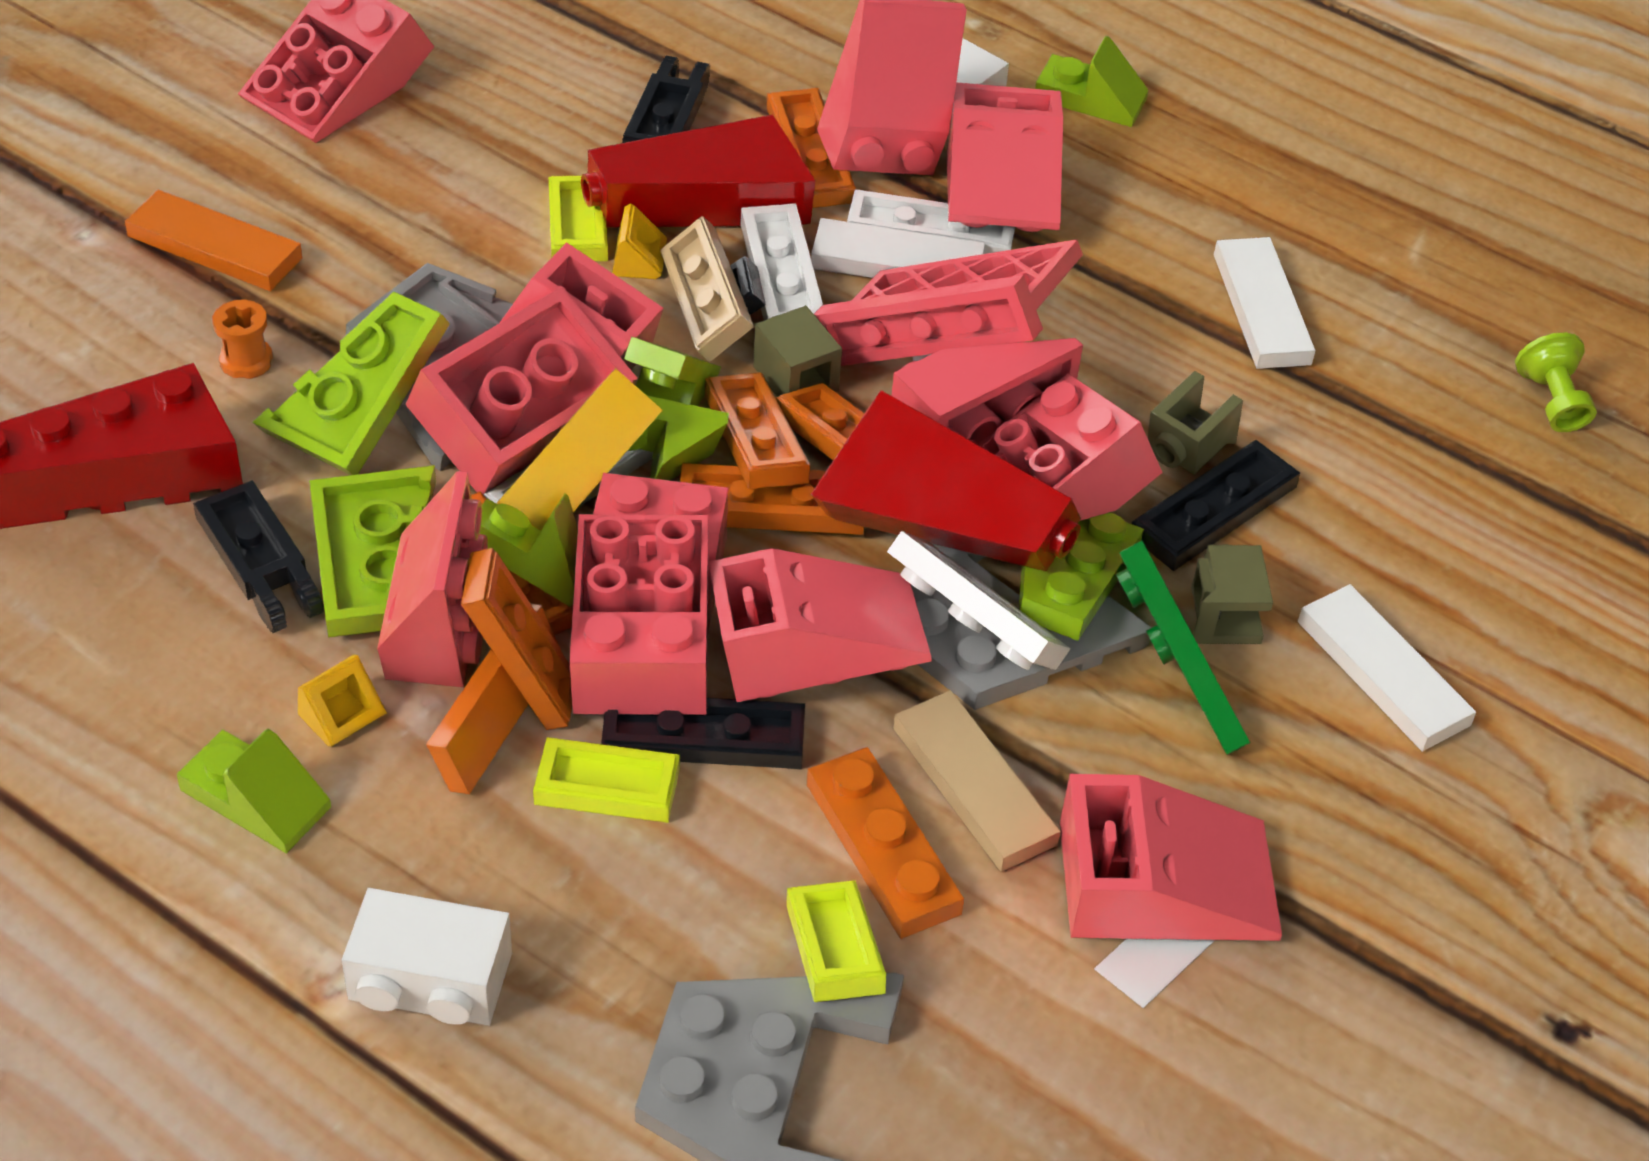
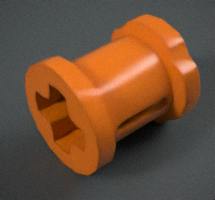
[212,299,273,379]

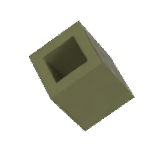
[753,305,842,397]

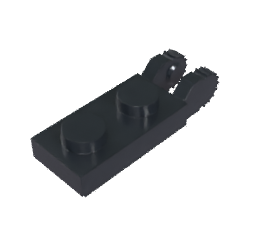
[622,56,710,143]
[193,480,324,633]

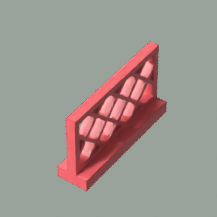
[814,239,1083,366]

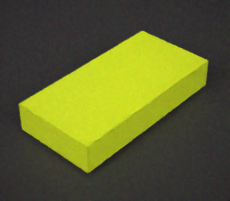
[548,176,608,261]
[533,737,680,823]
[787,880,886,1002]

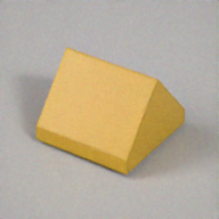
[612,203,667,279]
[298,655,387,747]

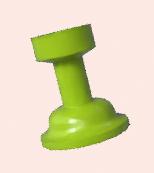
[1515,332,1597,432]

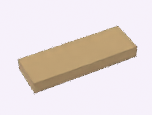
[661,216,754,362]
[893,690,1061,872]

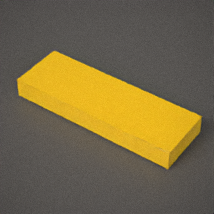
[496,368,663,530]

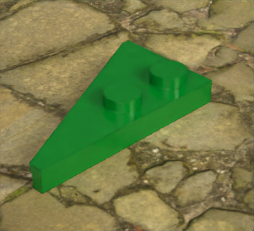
[1116,541,1250,755]

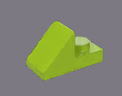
[1035,36,1149,127]
[624,336,721,406]
[628,395,729,481]
[479,494,578,607]
[177,729,331,854]

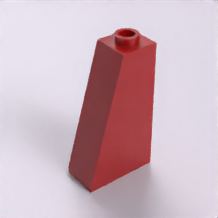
[581,114,816,227]
[811,390,1081,571]

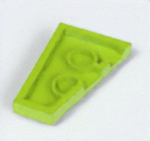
[252,291,450,475]
[309,465,436,638]
[1019,512,1144,641]

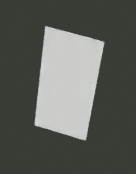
[1094,939,1215,1008]

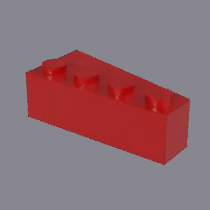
[0,363,243,529]

